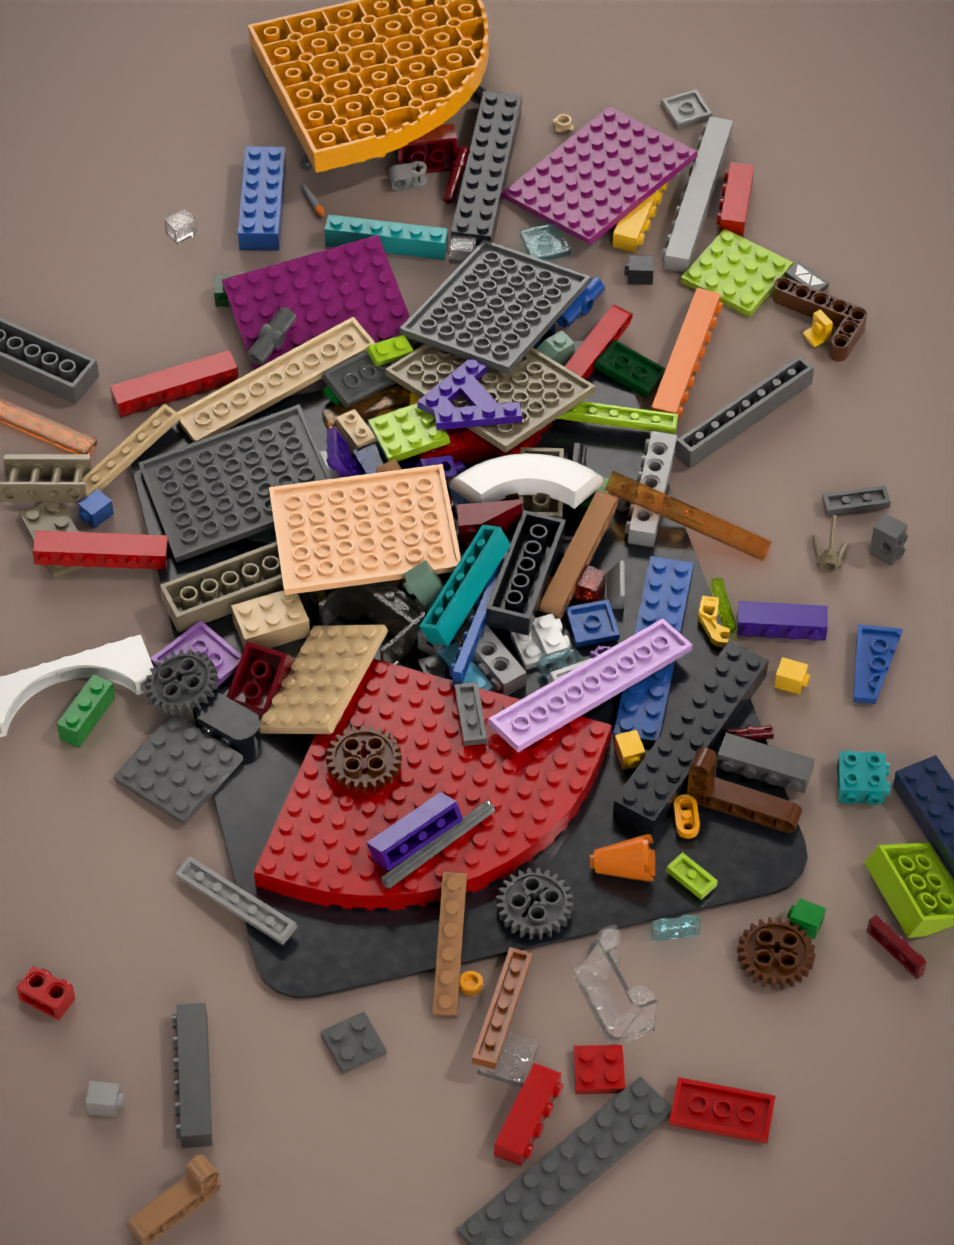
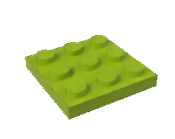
[368,403,450,462]

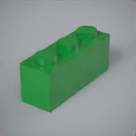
[57,674,115,748]

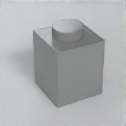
[85,1081,125,1117]

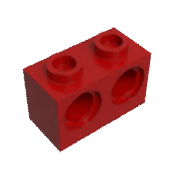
[16,966,76,1021]

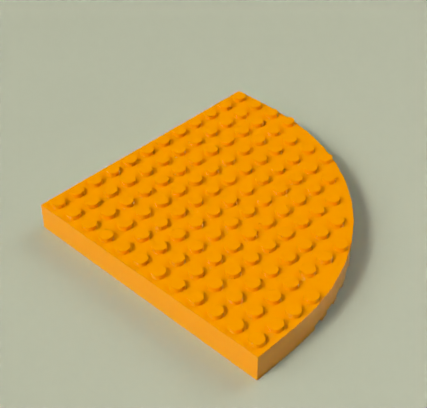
[248,0,489,173]

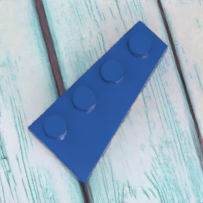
[853,624,903,704]

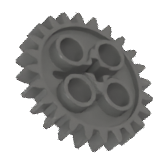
[145,649,219,716]
[496,868,573,939]

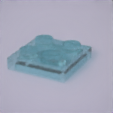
[520,223,571,261]

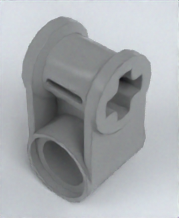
[388,161,428,191]

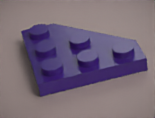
[326,426,362,478]

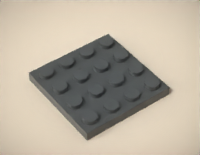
[114,714,244,825]

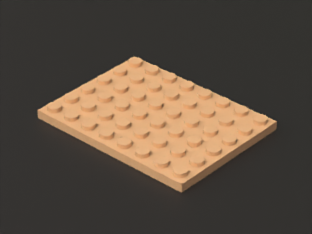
[269,464,461,595]

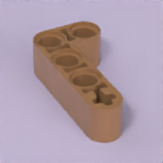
[127,1154,221,1245]

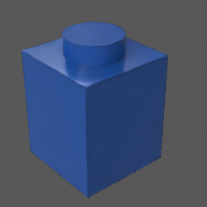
[78,489,114,529]

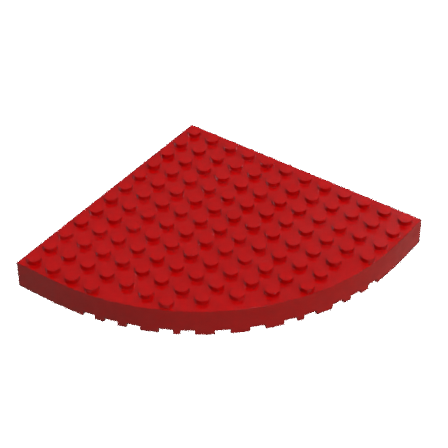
[254,658,612,910]

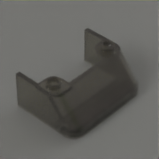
[318,581,426,664]

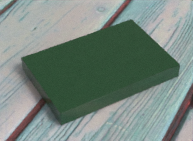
[594,340,666,398]

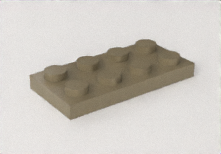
[19,502,84,579]

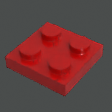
[573,1044,625,1094]

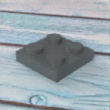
[321,1011,387,1074]

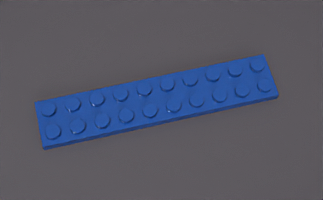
[613,556,694,745]

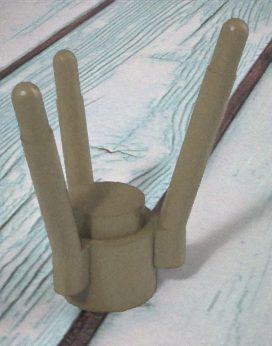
[813,515,848,572]

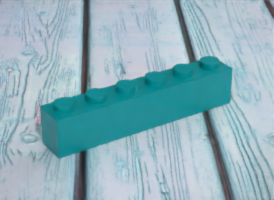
[325,214,448,260]
[419,525,511,646]

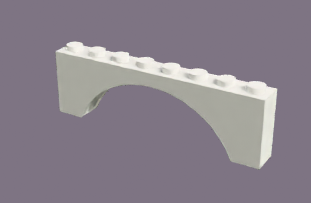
[0,635,154,737]

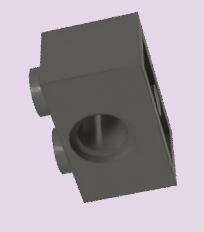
[869,513,908,566]

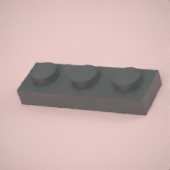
[822,486,891,516]
[455,682,487,746]

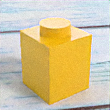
[774,657,810,695]
[614,730,645,770]

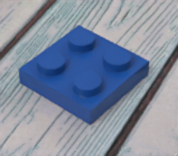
[565,599,620,648]

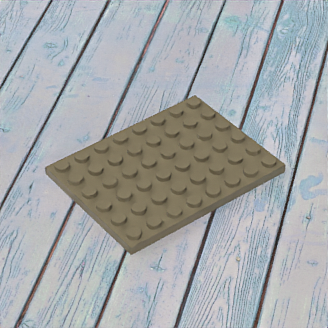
[385,344,595,453]

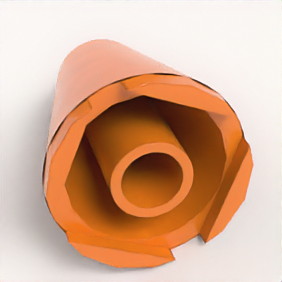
[590,834,656,882]

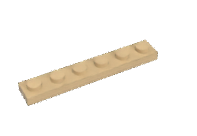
[82,404,181,496]

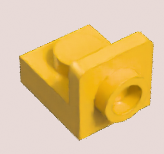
[802,310,833,347]

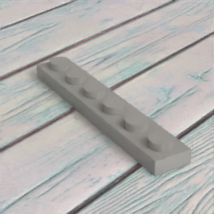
[175,856,298,945]

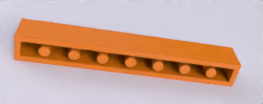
[651,288,723,419]

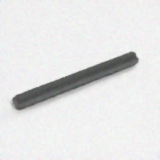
[381,801,495,889]

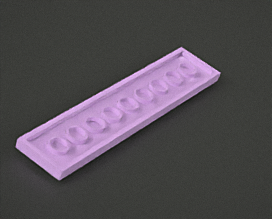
[488,618,692,752]

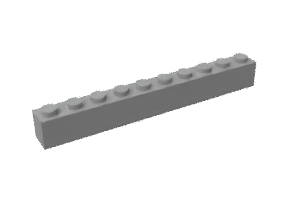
[661,116,733,273]

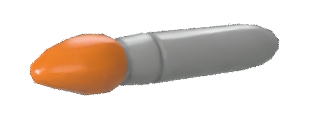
[302,184,325,217]

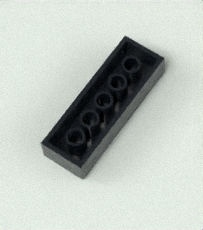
[486,510,566,636]

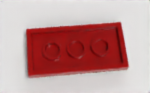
[669,1077,776,1144]

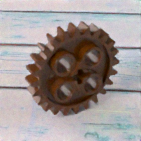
[326,725,402,794]
[737,917,815,990]

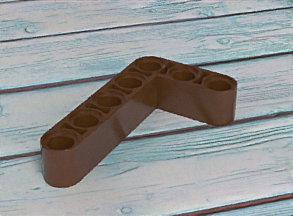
[772,277,867,362]
[687,747,802,833]

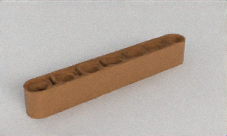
[539,490,619,619]

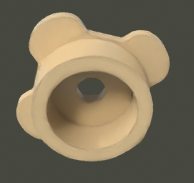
[553,114,574,133]

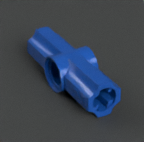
[557,277,605,328]

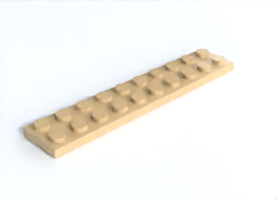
[178,317,375,442]

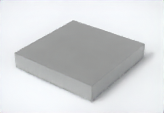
[661,89,713,130]

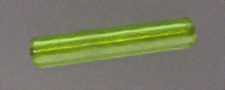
[711,577,737,633]

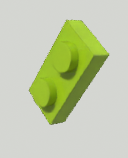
[366,335,414,367]
[666,852,718,900]

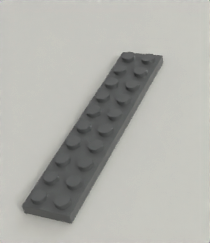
[457,1077,672,1245]

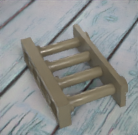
[0,454,92,502]

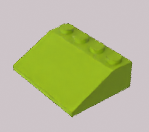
[864,842,954,938]

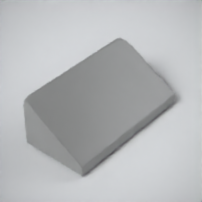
[606,561,625,609]

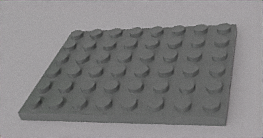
[400,240,591,374]
[139,404,332,563]

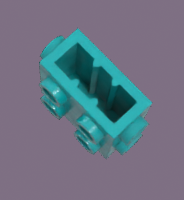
[837,750,891,805]

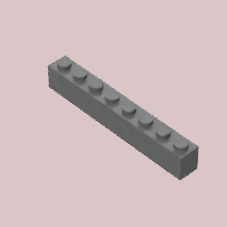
[675,355,814,468]

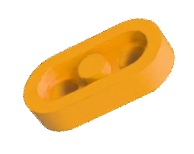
[673,794,700,839]

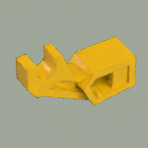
[698,596,730,647]

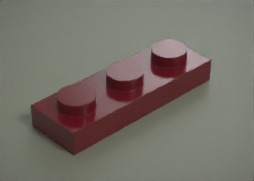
[867,915,927,979]

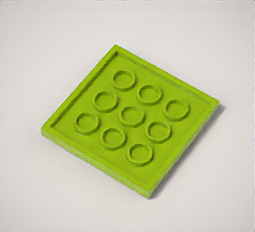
[680,228,793,317]

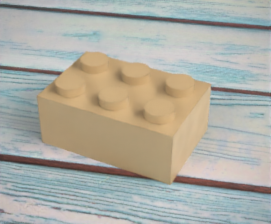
[231,590,310,648]

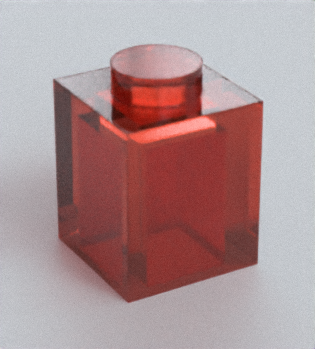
[575,565,606,603]

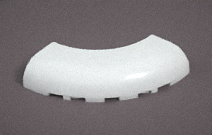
[450,453,604,509]

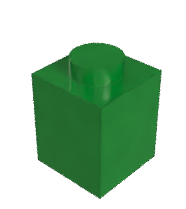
[787,898,826,939]

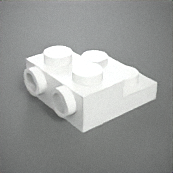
[510,614,571,670]

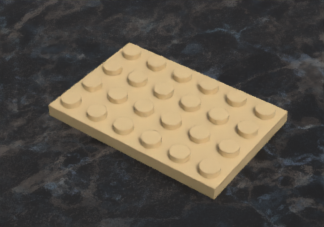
[260,625,388,734]

